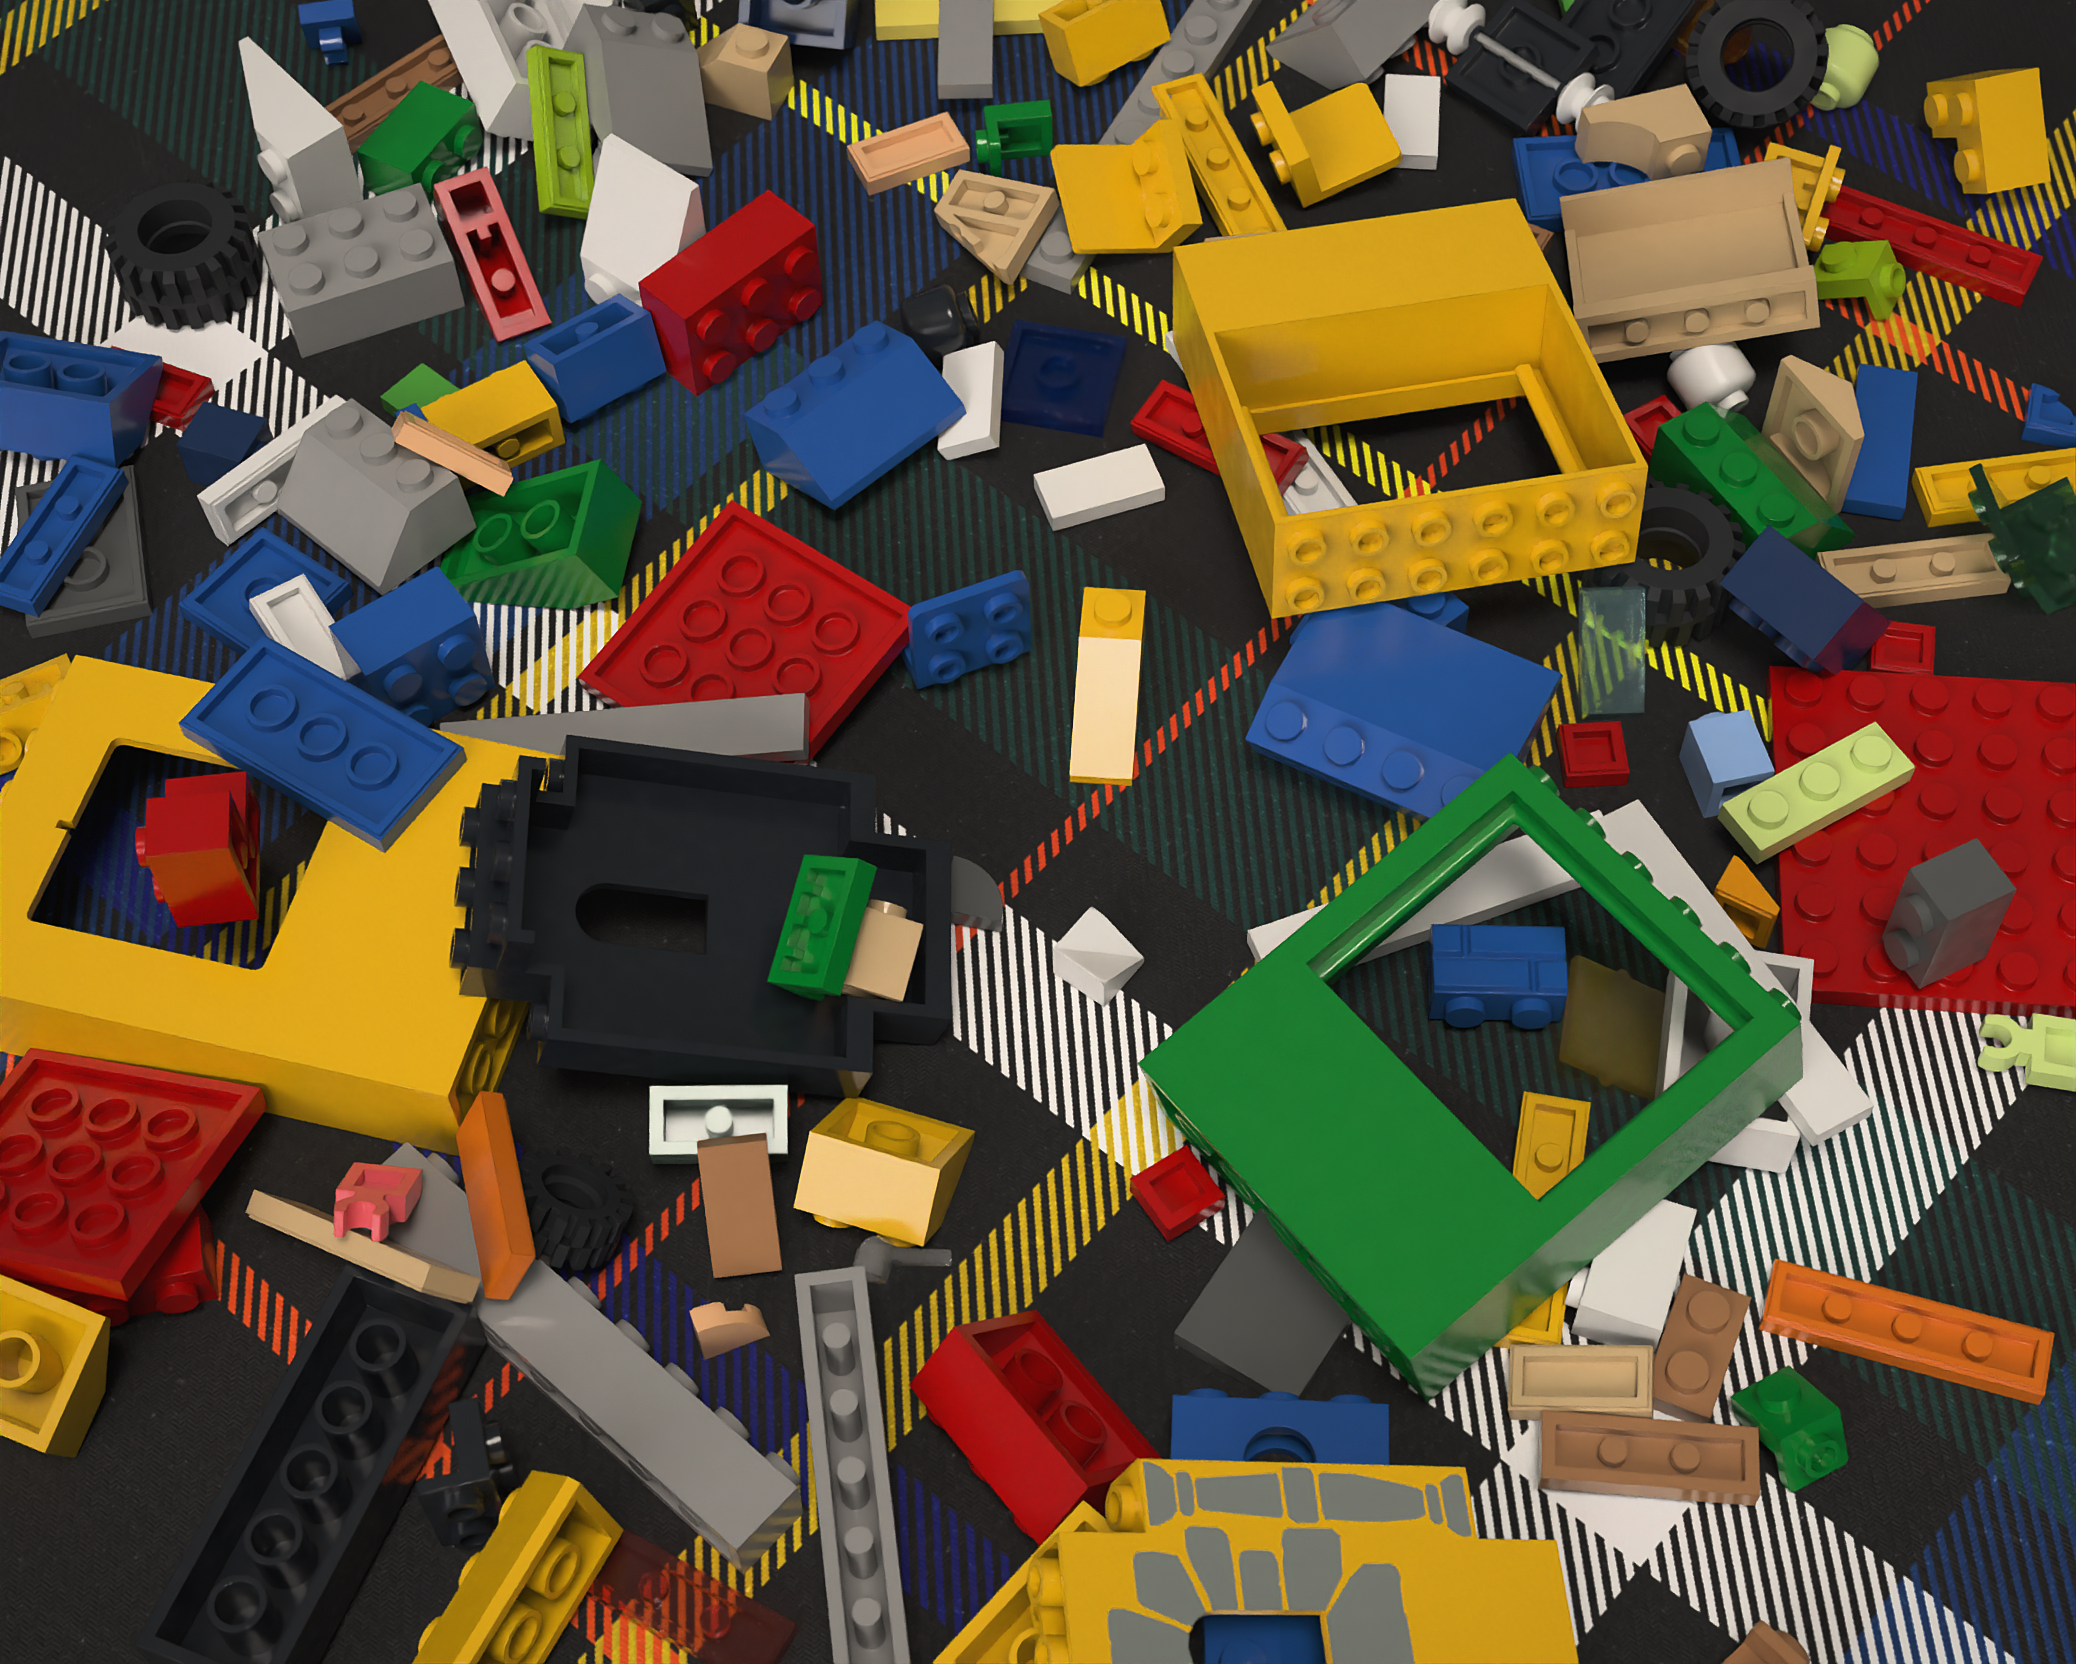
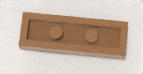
[1538,1410,1760,1506]

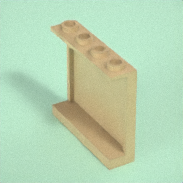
[1559,157,1820,363]

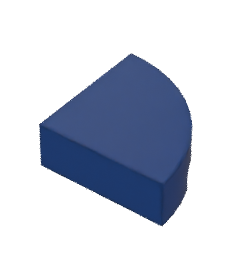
[2020,383,2076,449]

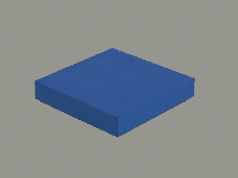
[178,527,353,656]

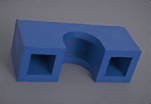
[1170,1388,1389,1465]

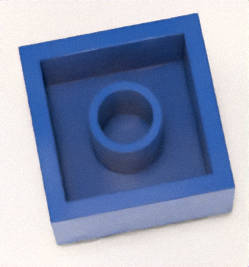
[328,566,496,727]

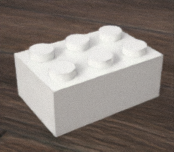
[1655,950,1814,1174]

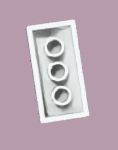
[428,0,573,141]

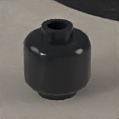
[892,284,981,367]

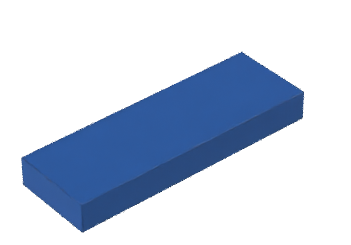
[1841,363,1918,521]
[0,454,129,618]

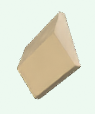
[1761,355,1865,514]

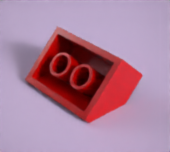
[909,1310,1162,1546]

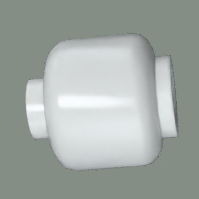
[1667,341,1756,413]

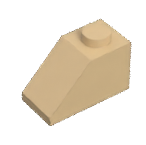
[696,23,794,121]

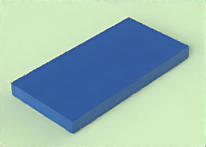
[1511,127,1741,232]
[178,634,467,853]

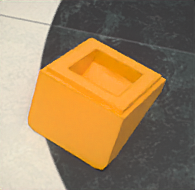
[1713,855,1780,949]

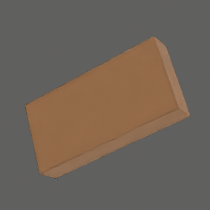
[697,1132,782,1278]

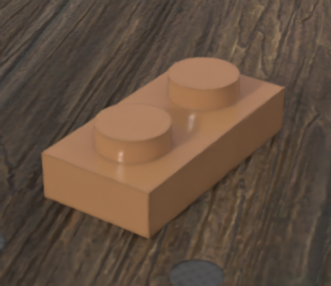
[1654,1273,1751,1423]

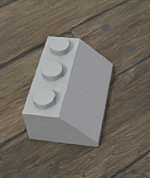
[1265,0,1439,90]
[276,398,477,596]

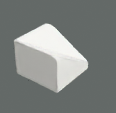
[1052,907,1144,1007]

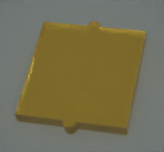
[1559,955,1666,1100]

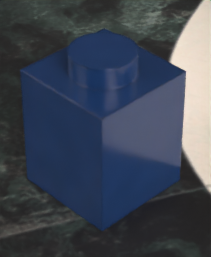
[176,401,274,487]

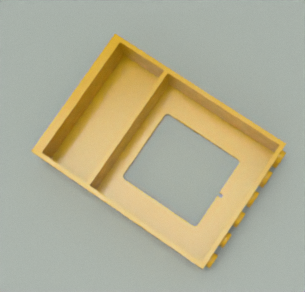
[0,655,559,1157]

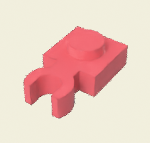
[334,1162,423,1242]

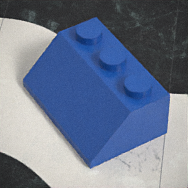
[744,320,967,510]
[0,331,163,468]

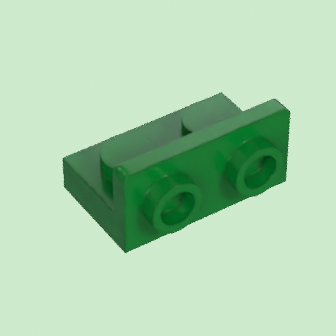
[767,854,877,1001]

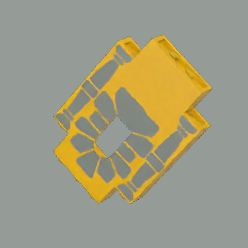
[1027,1459,1579,1664]

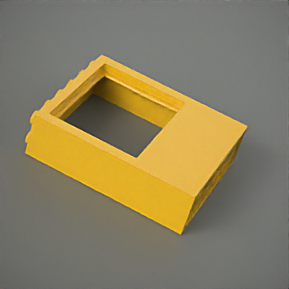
[1173,198,1649,619]

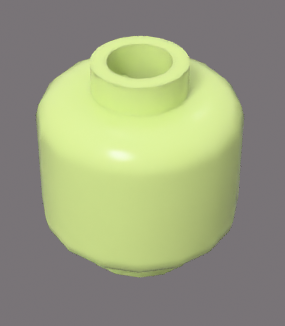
[1810,25,1879,110]

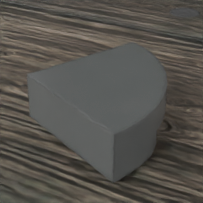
[951,856,1004,932]

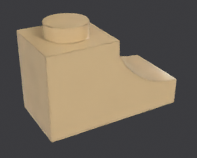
[1575,84,1712,181]

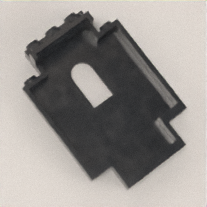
[449,735,951,1099]

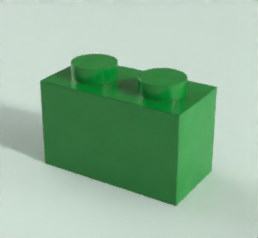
[356,80,483,203]

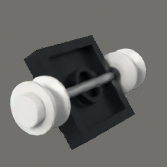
[1428,0,1614,138]

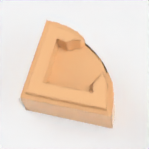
[689,1302,770,1360]

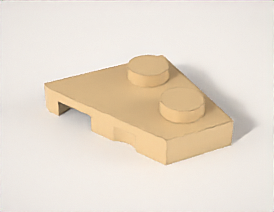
[934,169,1060,285]

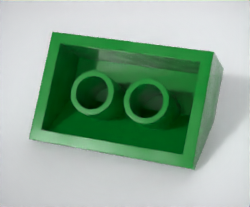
[1648,402,1855,561]

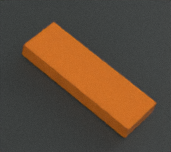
[456,1091,536,1300]

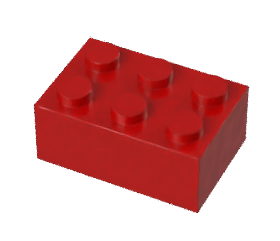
[638,189,824,397]

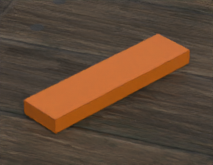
[1758,1259,2054,1405]

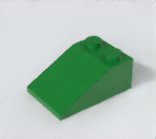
[440,459,642,609]

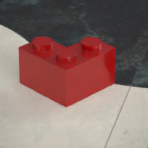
[135,771,261,928]

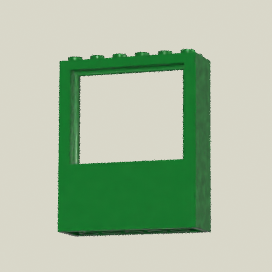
[1138,752,1803,1403]

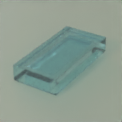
[1578,586,1645,714]

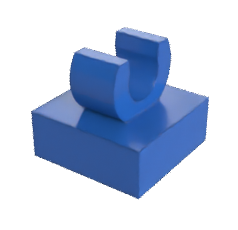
[298,0,363,67]

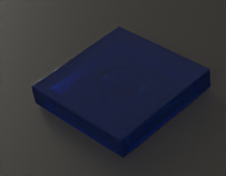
[1000,319,1127,438]

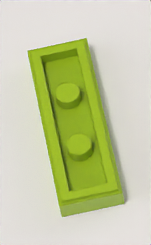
[526,45,594,220]

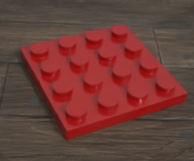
[578,500,911,765]
[0,1048,267,1301]

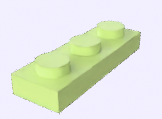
[1718,721,1915,864]

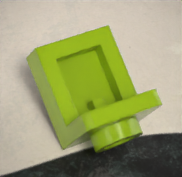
[1814,240,1906,320]

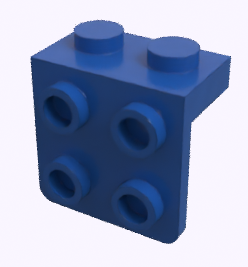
[900,570,1031,690]

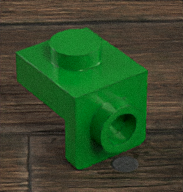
[974,100,1053,178]
[1730,1365,1848,1492]

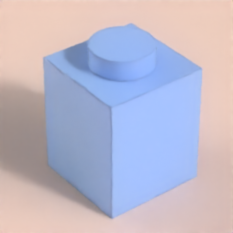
[1679,709,1775,818]

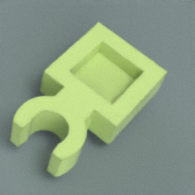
[1978,1013,2076,1092]

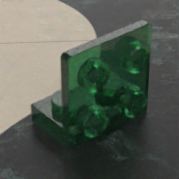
[1968,463,2076,615]

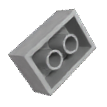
[257,183,465,358]

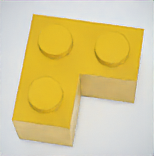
[1924,67,2051,194]

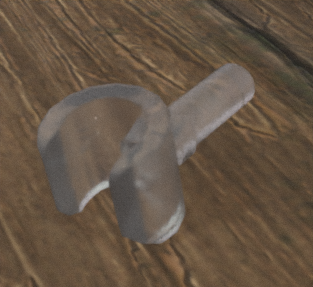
[852,1236,952,1284]

